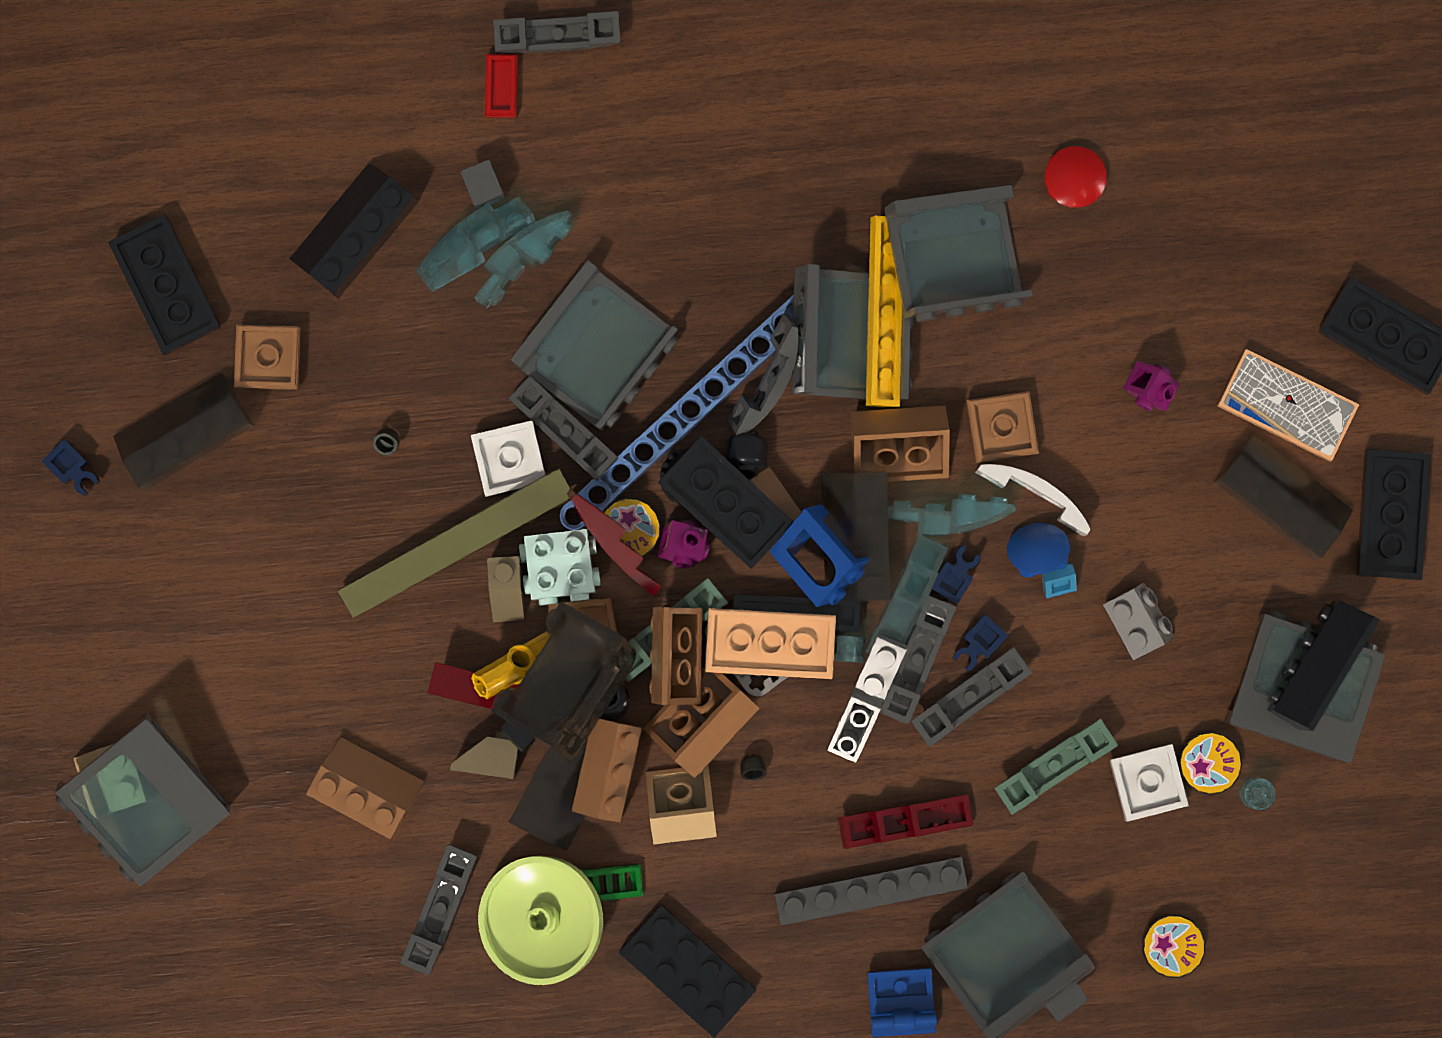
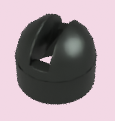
[373,427,400,456]
[740,754,766,780]

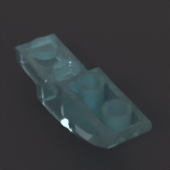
[416,197,536,293]
[474,210,574,310]
[885,494,1016,536]
[865,535,948,653]

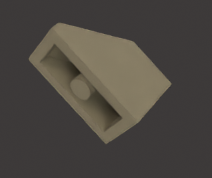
[487,556,525,622]
[450,731,520,779]

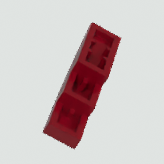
[566,489,661,596]
[427,662,538,714]
[838,794,973,849]

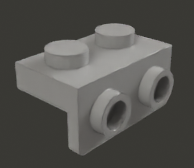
[1103,582,1174,660]

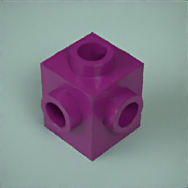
[1123,361,1180,412]
[657,520,710,569]

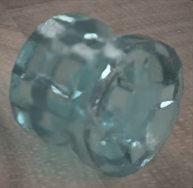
[833,635,866,663]
[1239,778,1276,810]

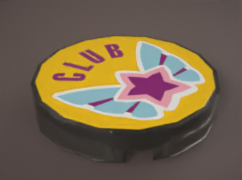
[604,498,661,557]
[1177,731,1242,795]
[1141,914,1205,978]

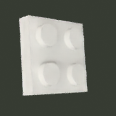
[471,421,546,497]
[1109,744,1189,822]

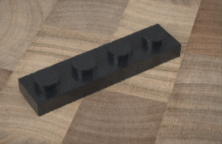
[733,594,861,632]

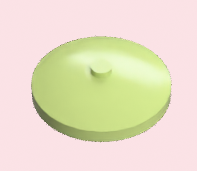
[478,855,603,985]

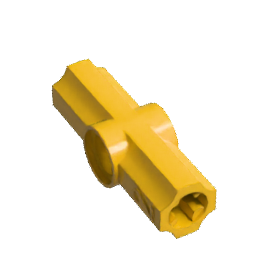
[471,631,556,699]

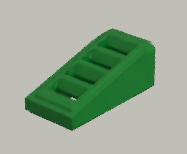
[579,864,643,901]

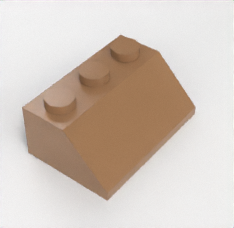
[851,405,950,484]
[649,607,702,705]
[643,668,760,778]
[572,717,643,822]
[306,737,425,839]

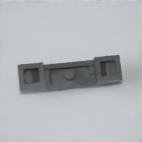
[493,11,621,53]
[728,313,799,435]
[508,376,619,481]
[879,595,957,725]
[911,647,1032,747]
[400,844,477,976]

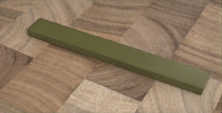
[338,467,571,618]

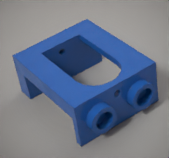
[769,504,870,607]

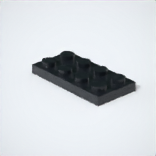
[108,214,222,355]
[1318,277,1442,395]
[658,436,793,569]
[1356,449,1431,580]
[619,904,756,1038]

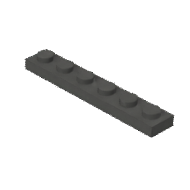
[775,856,968,926]

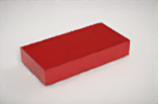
[485,54,518,118]

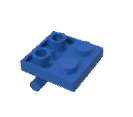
[867,967,937,1037]

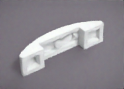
[975,464,1090,536]

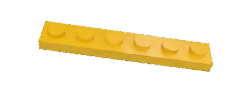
[866,215,904,407]

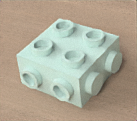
[519,529,601,606]

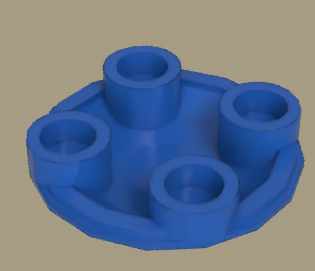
[1007,522,1070,578]

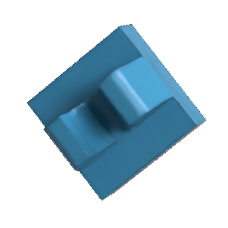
[1042,563,1077,599]

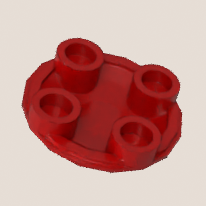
[1045,146,1107,208]

